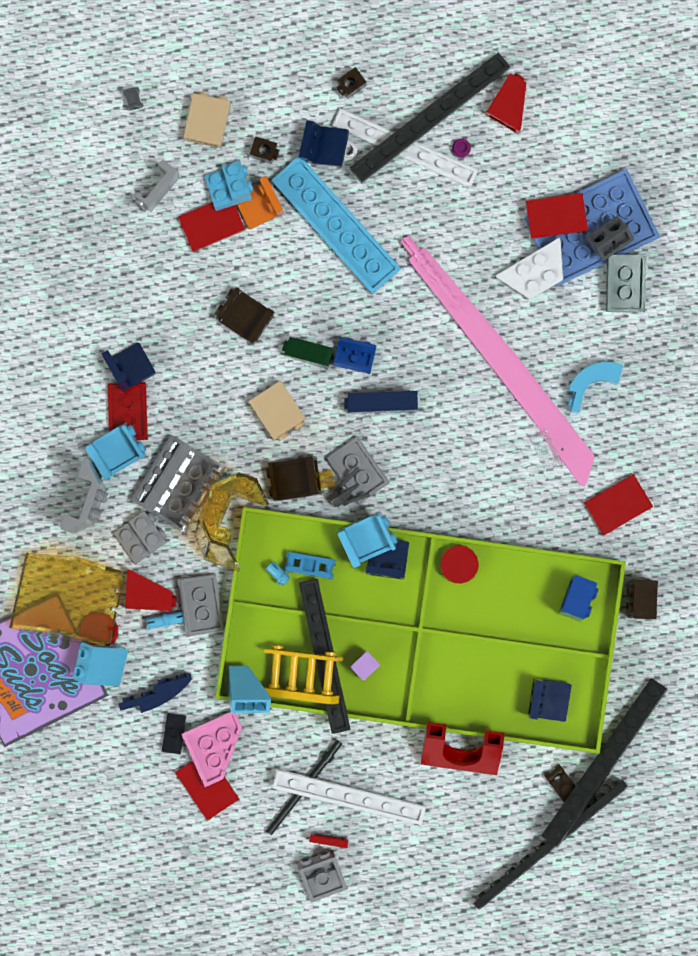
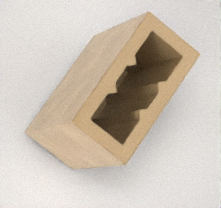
[183,92,231,149]
[249,380,306,442]

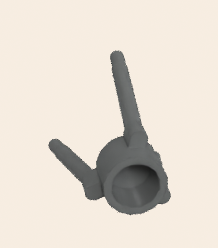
[329,467,370,507]

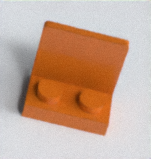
[237,176,284,230]

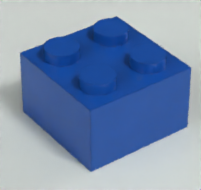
[558,575,599,622]

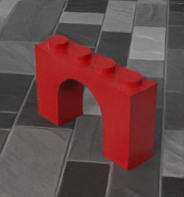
[421,722,505,775]

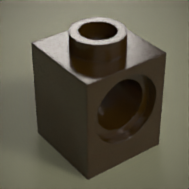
[336,67,367,99]
[249,136,280,164]

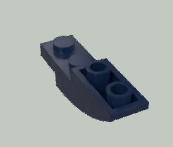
[118,672,193,713]

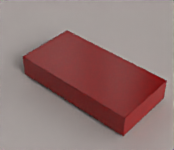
[309,833,349,848]

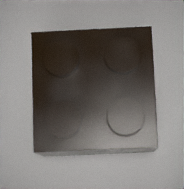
[626,580,658,619]

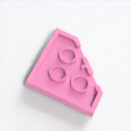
[181,712,242,787]

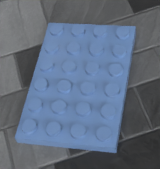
[524,169,660,287]

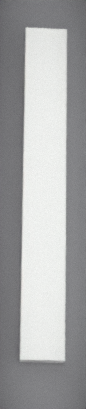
[332,108,479,188]
[272,769,426,825]

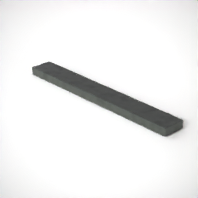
[299,578,351,734]

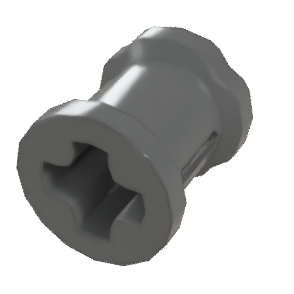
[123,87,144,111]

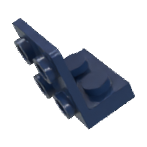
[299,120,349,167]
[101,342,156,392]
[366,540,409,580]
[528,678,572,722]

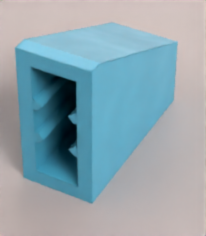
[228,666,271,713]

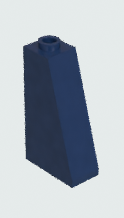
[344,391,418,414]

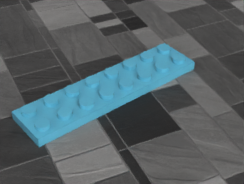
[271,156,401,295]

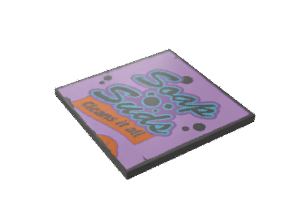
[0,592,109,747]

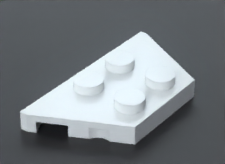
[496,238,564,300]

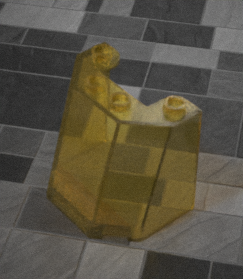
[194,472,269,572]

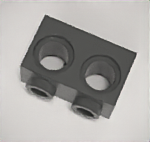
[586,216,634,261]

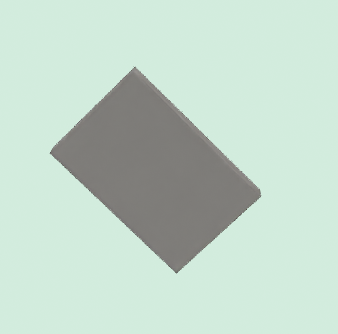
[326,436,390,505]
[177,574,225,637]

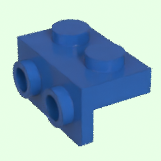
[333,337,376,374]

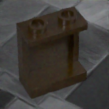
[215,287,275,345]
[266,456,322,501]

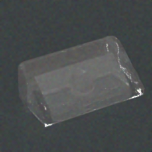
[529,429,563,472]

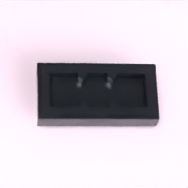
[161,713,187,754]

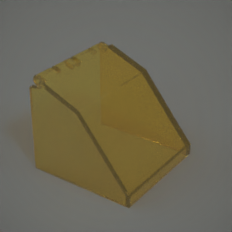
[9,553,125,646]

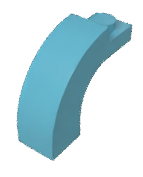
[568,362,623,414]

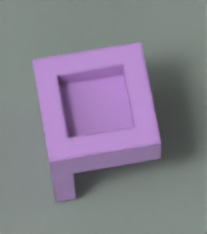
[351,651,380,681]

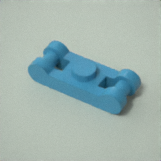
[283,552,336,580]

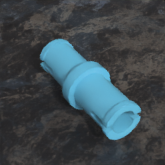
[146,610,184,630]

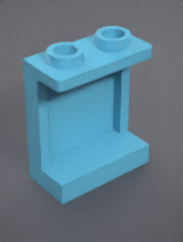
[85,422,146,480]
[337,511,398,568]
[73,642,128,686]

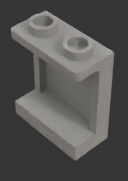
[134,159,180,212]

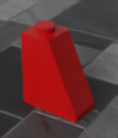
[486,73,527,134]
[125,570,177,611]

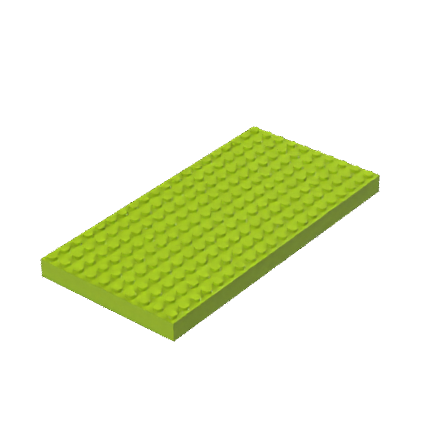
[215,507,626,754]

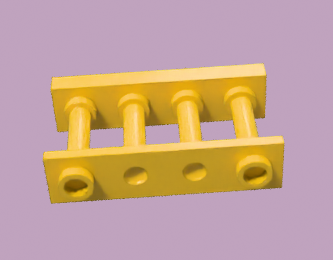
[264,645,343,704]

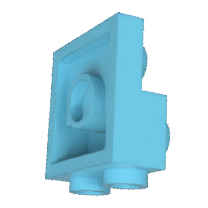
[205,160,254,211]

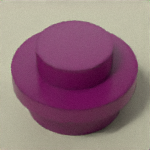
[452,139,471,158]

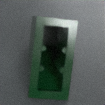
[282,337,334,370]

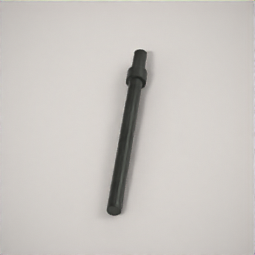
[266,740,342,835]

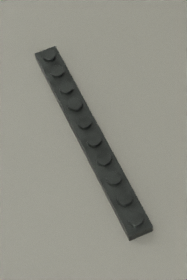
[350,52,510,184]
[541,678,668,848]
[473,780,628,910]

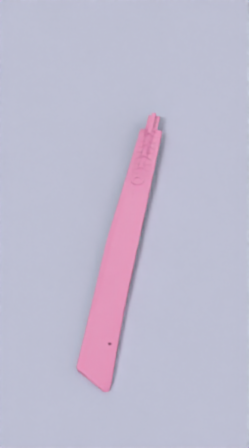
[400,235,594,486]

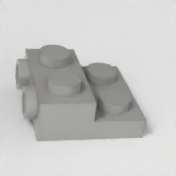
[114,511,167,565]
[297,849,347,902]

